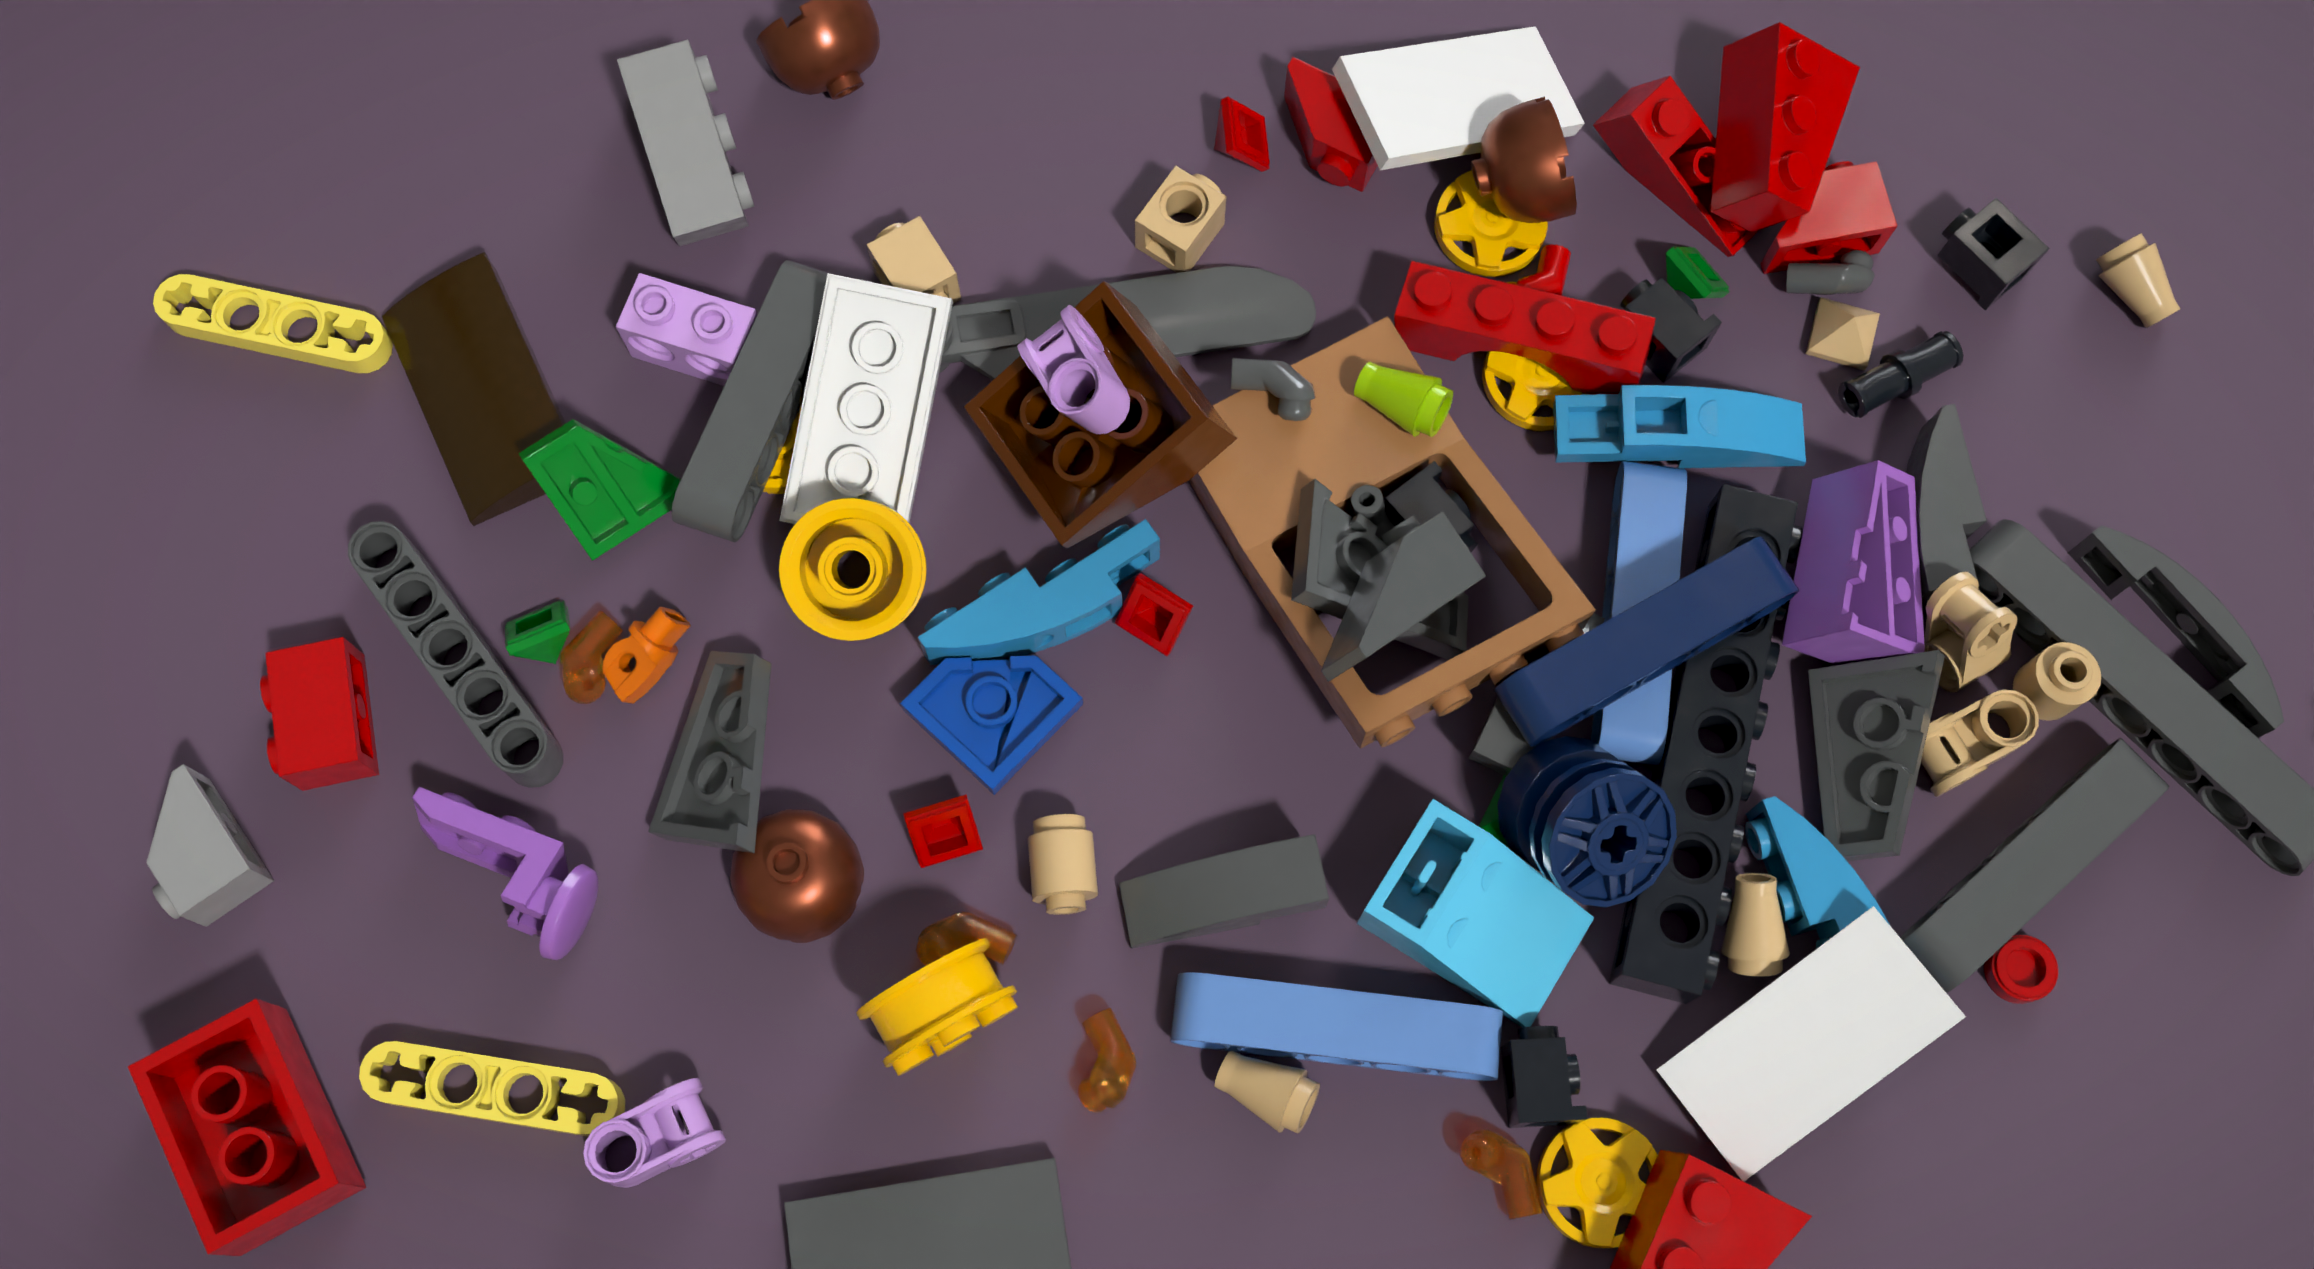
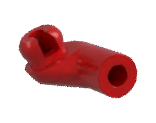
[1506,244,1571,296]

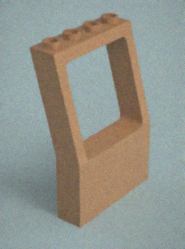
[1189,316,1596,749]

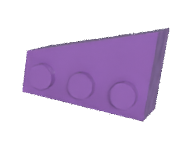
[1782,460,1925,665]

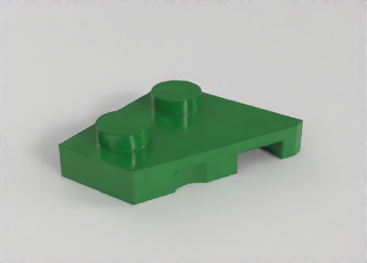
[518,419,681,561]

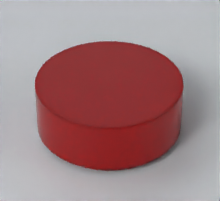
[1984,935,2058,1004]

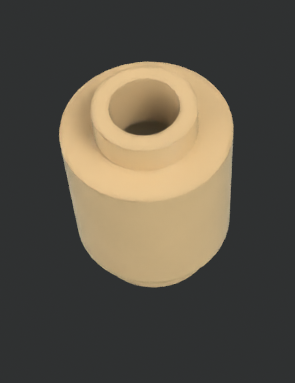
[2013,642,2101,721]
[1028,814,1098,915]

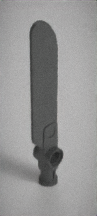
[939,266,1316,380]

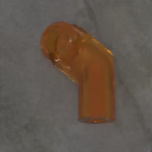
[560,611,623,704]
[916,911,1017,966]
[1078,1008,1136,1112]
[1460,1130,1543,1220]

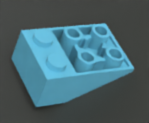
[1357,799,1594,1028]

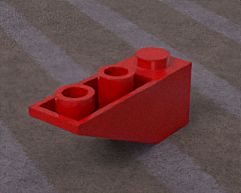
[1593,75,1759,257]

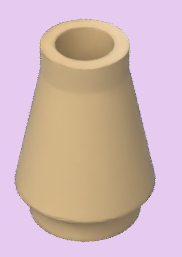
[2096,233,2181,328]
[1721,873,1790,976]
[1214,1050,1320,1134]

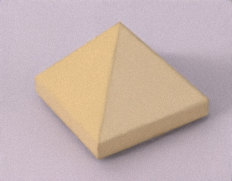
[1805,297,1880,370]

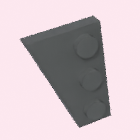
[1291,479,1469,660]
[1808,650,1945,861]

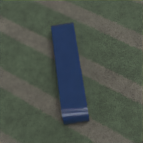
[1494,536,1799,747]

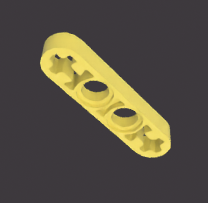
[153,274,393,373]
[359,1041,625,1137]

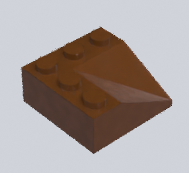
[964,281,1237,549]

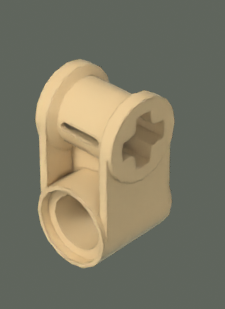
[1924,572,2017,692]
[1921,690,2039,797]

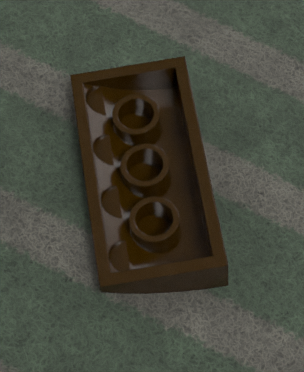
[381,252,566,526]

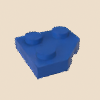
[900,655,1083,795]

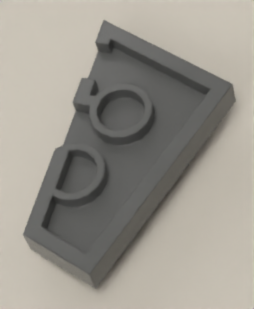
[648,651,771,853]

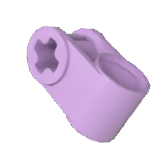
[1017,305,1130,434]
[583,1078,726,1188]

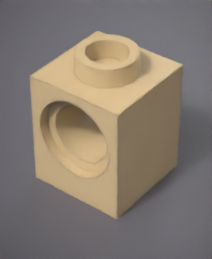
[1135,166,1226,273]
[866,216,961,304]

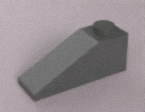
[1321,511,1486,682]

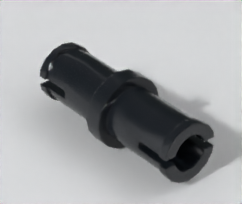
[1838,331,1964,418]

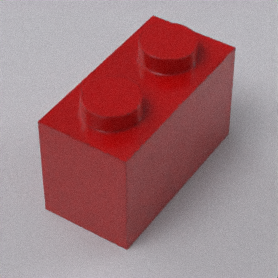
[260,637,379,791]

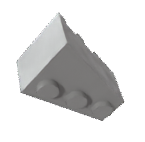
[617,39,755,246]

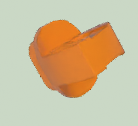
[602,607,691,704]

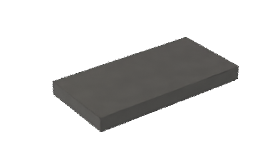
[784,1158,1072,1269]

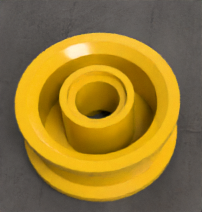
[779,498,927,641]
[856,938,1018,1076]

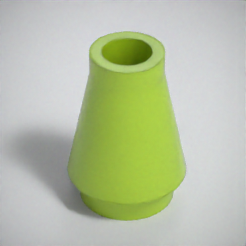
[1354,362,1453,437]

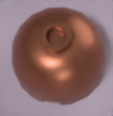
[756,0,880,100]
[1471,96,1577,223]
[730,809,865,943]

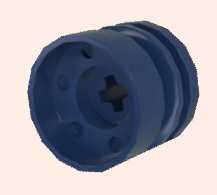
[1497,736,1677,907]

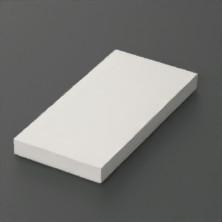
[1332,26,1585,170]
[779,273,953,524]
[1657,906,1966,1181]

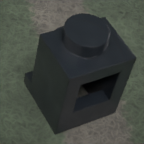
[1938,198,2050,310]
[1620,278,1722,383]
[1384,461,1478,552]
[1501,1026,1587,1128]

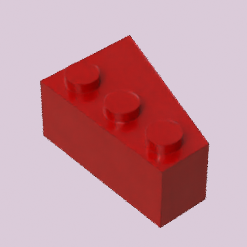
[1711,22,1860,232]
[1610,1149,1812,1269]

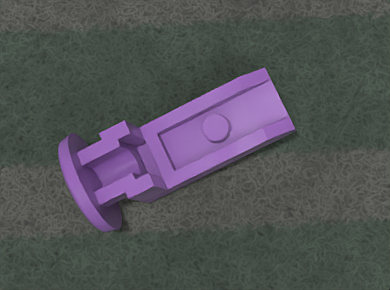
[412,787,598,960]

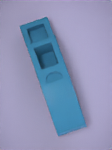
[1553,385,1806,468]
[918,519,1160,665]
[1745,796,1890,949]

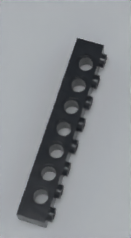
[1609,484,1803,1004]

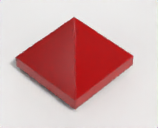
[1214,96,1270,172]
[1114,573,1194,656]
[903,794,983,868]

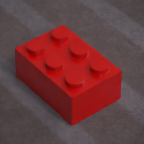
[128,998,367,1256]

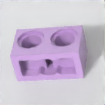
[616,273,757,386]

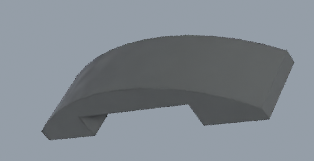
[2068,525,2284,738]

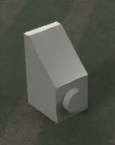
[146,764,274,927]

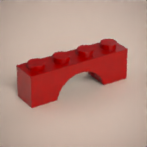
[1394,261,1656,395]

